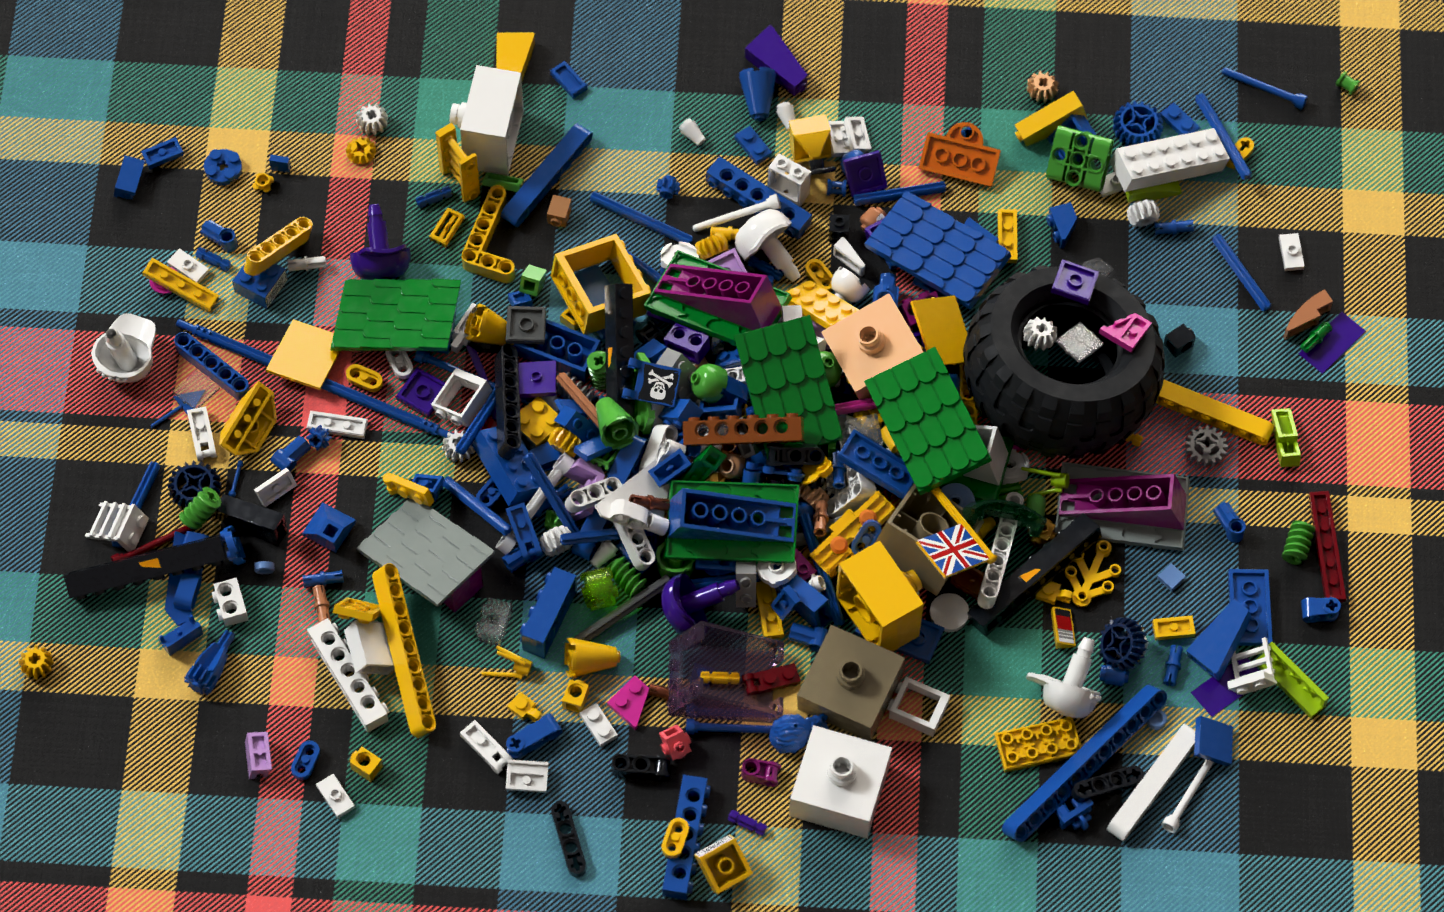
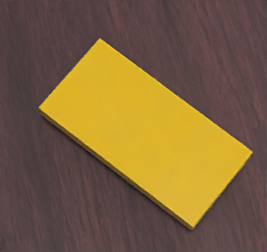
[994,717,1082,772]

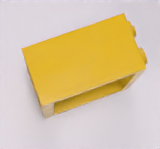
[551,234,651,335]

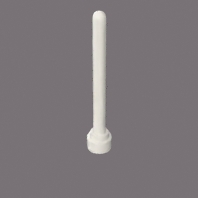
[693,194,781,232]
[1162,760,1214,833]

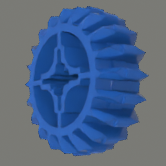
[1113,101,1164,146]

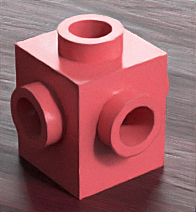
[659,724,691,760]

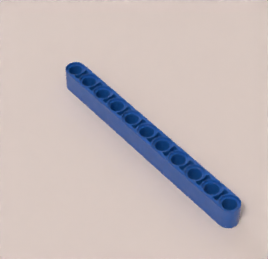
[1002,685,1167,842]

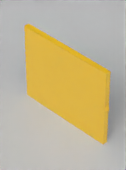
[910,295,967,366]
[266,319,340,390]

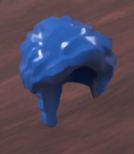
[769,714,828,754]

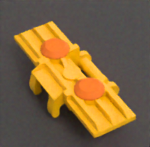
[809,491,896,575]

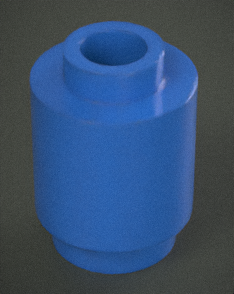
[1099,664,1129,686]

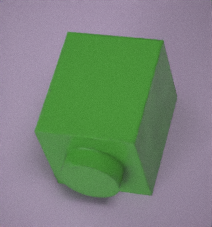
[519,264,547,297]

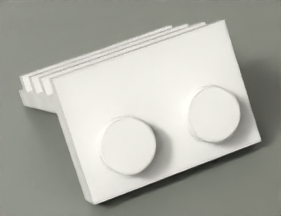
[85,501,149,552]
[1227,637,1277,695]

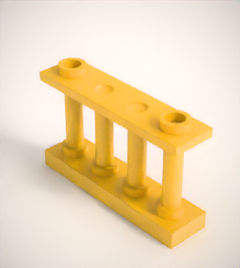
[435,122,480,203]

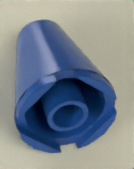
[739,67,776,121]

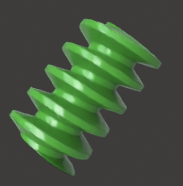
[587,351,606,390]
[179,487,221,530]
[1282,520,1315,565]
[605,556,647,599]

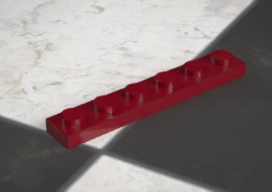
[1308,491,1346,603]

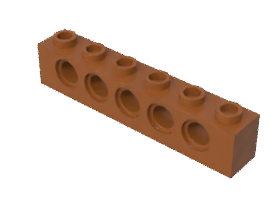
[683,413,804,447]

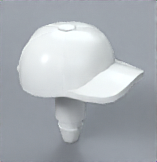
[735,209,801,282]
[91,314,156,383]
[1026,637,1101,718]

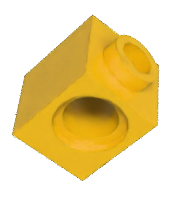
[562,679,589,713]
[350,747,383,782]

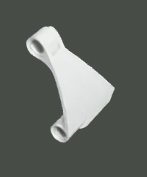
[595,439,686,536]

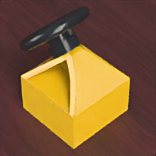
[789,114,836,176]

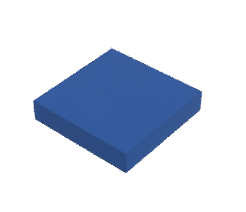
[1194,716,1233,766]

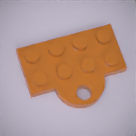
[918,122,1001,187]

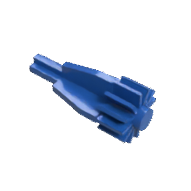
[184,630,235,695]

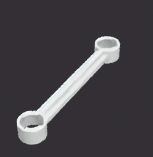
[496,453,574,555]

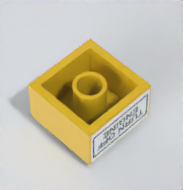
[520,397,561,449]
[694,835,753,894]

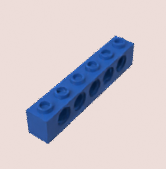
[706,156,812,240]
[662,775,711,900]

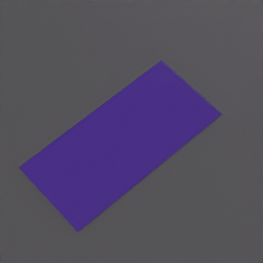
[1298,312,1366,374]
[1191,658,1259,717]

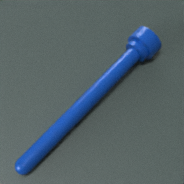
[1222,68,1308,110]
[414,351,495,390]
[686,718,771,735]

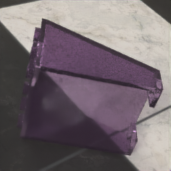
[667,621,784,723]

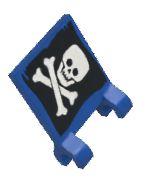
[621,358,681,408]

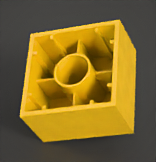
[836,541,924,652]

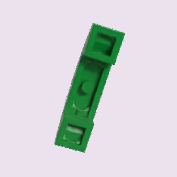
[666,444,727,503]

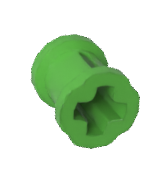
[1336,71,1361,95]

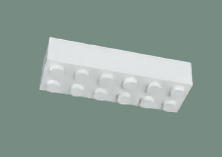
[1110,128,1230,192]

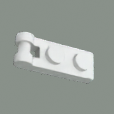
[187,406,217,461]
[460,720,513,774]

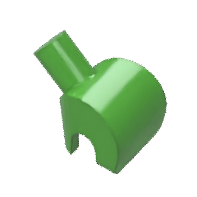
[544,510,575,530]

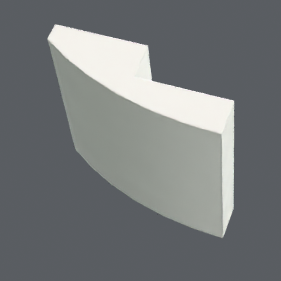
[828,117,871,157]

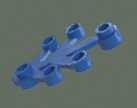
[746,457,805,482]

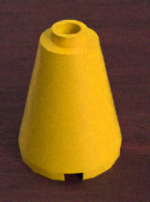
[464,304,514,345]
[564,638,621,678]

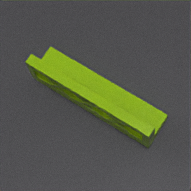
[1256,642,1329,719]

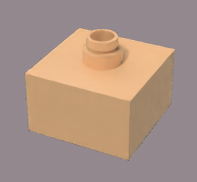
[821,294,923,400]

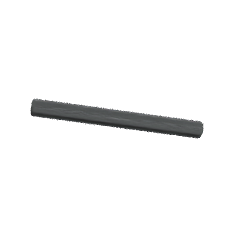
[573,575,670,641]

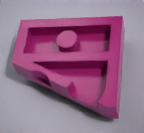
[1099,313,1152,352]
[607,676,650,730]

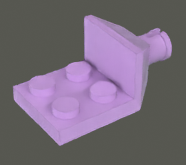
[563,457,605,522]

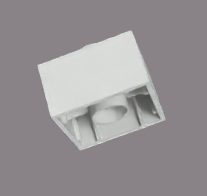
[449,65,524,176]
[789,725,892,838]

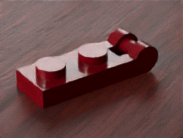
[742,663,801,696]

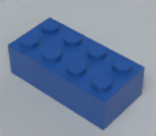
[514,319,601,382]
[472,427,540,506]
[520,567,577,659]

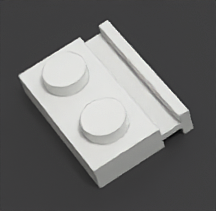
[506,760,549,793]

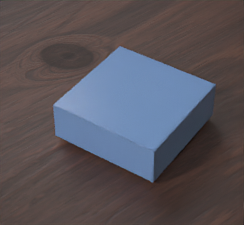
[1157,563,1186,592]

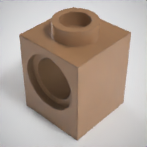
[547,195,572,227]

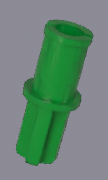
[1300,321,1332,353]

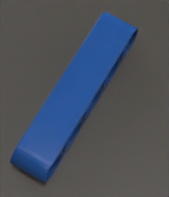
[174,332,250,401]

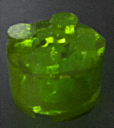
[580,567,619,612]

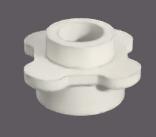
[808,573,826,593]

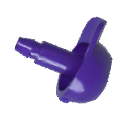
[350,204,411,280]
[661,573,740,636]

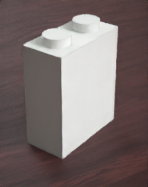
[344,620,395,675]

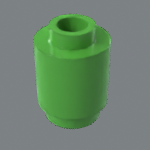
[1024,494,1046,523]

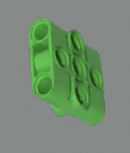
[1046,125,1114,192]

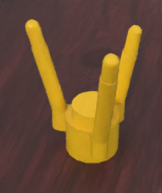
[481,646,532,679]

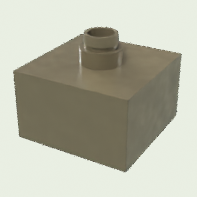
[875,484,985,596]
[797,625,905,741]

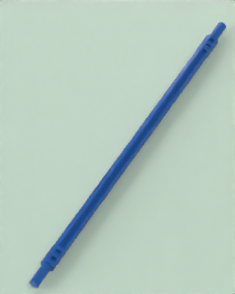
[176,319,454,438]

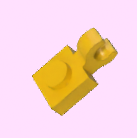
[1036,581,1073,605]
[507,692,542,722]

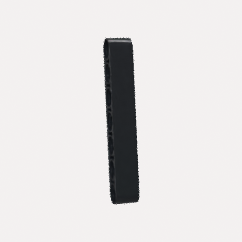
[494,344,521,460]

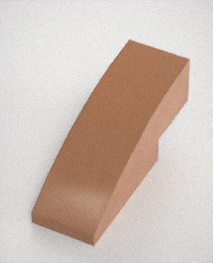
[1284,289,1333,340]

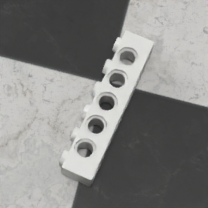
[307,618,389,733]

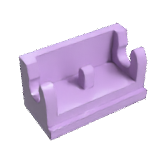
[245,732,272,779]

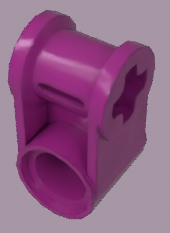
[741,758,781,787]

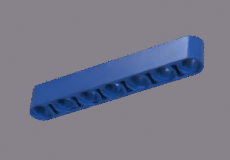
[500,123,593,227]
[571,435,648,561]

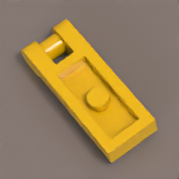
[383,473,435,507]

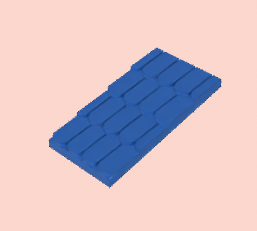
[864,191,1011,310]

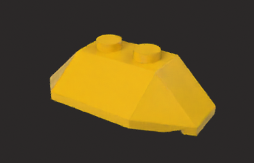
[219,381,277,456]

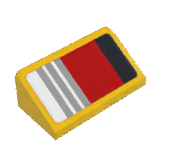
[1051,607,1076,649]

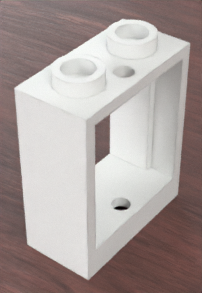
[768,153,811,207]
[431,368,493,427]
[887,677,950,737]

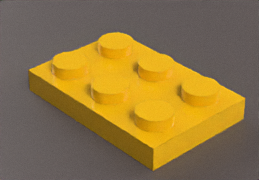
[333,597,381,624]

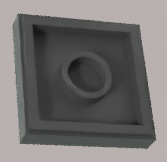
[506,306,547,345]

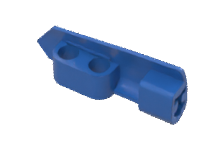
[165,531,209,626]

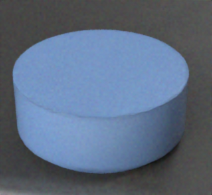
[254,561,274,574]
[1146,709,1167,730]

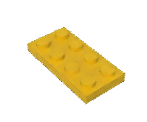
[787,280,859,329]

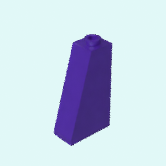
[745,25,808,96]

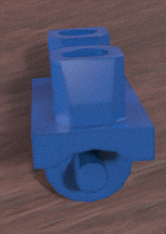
[1055,799,1094,830]

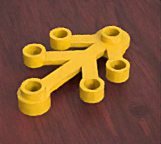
[1065,540,1121,607]

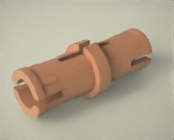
[813,500,829,537]
[312,585,332,623]

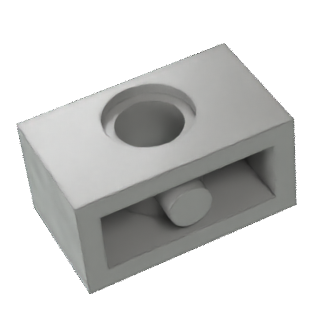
[736,561,756,607]

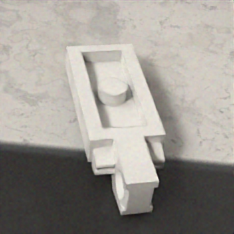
[450,303,476,354]

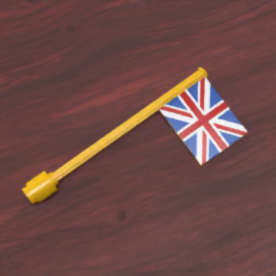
[879,425,997,579]

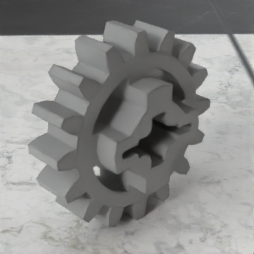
[1185,425,1228,467]

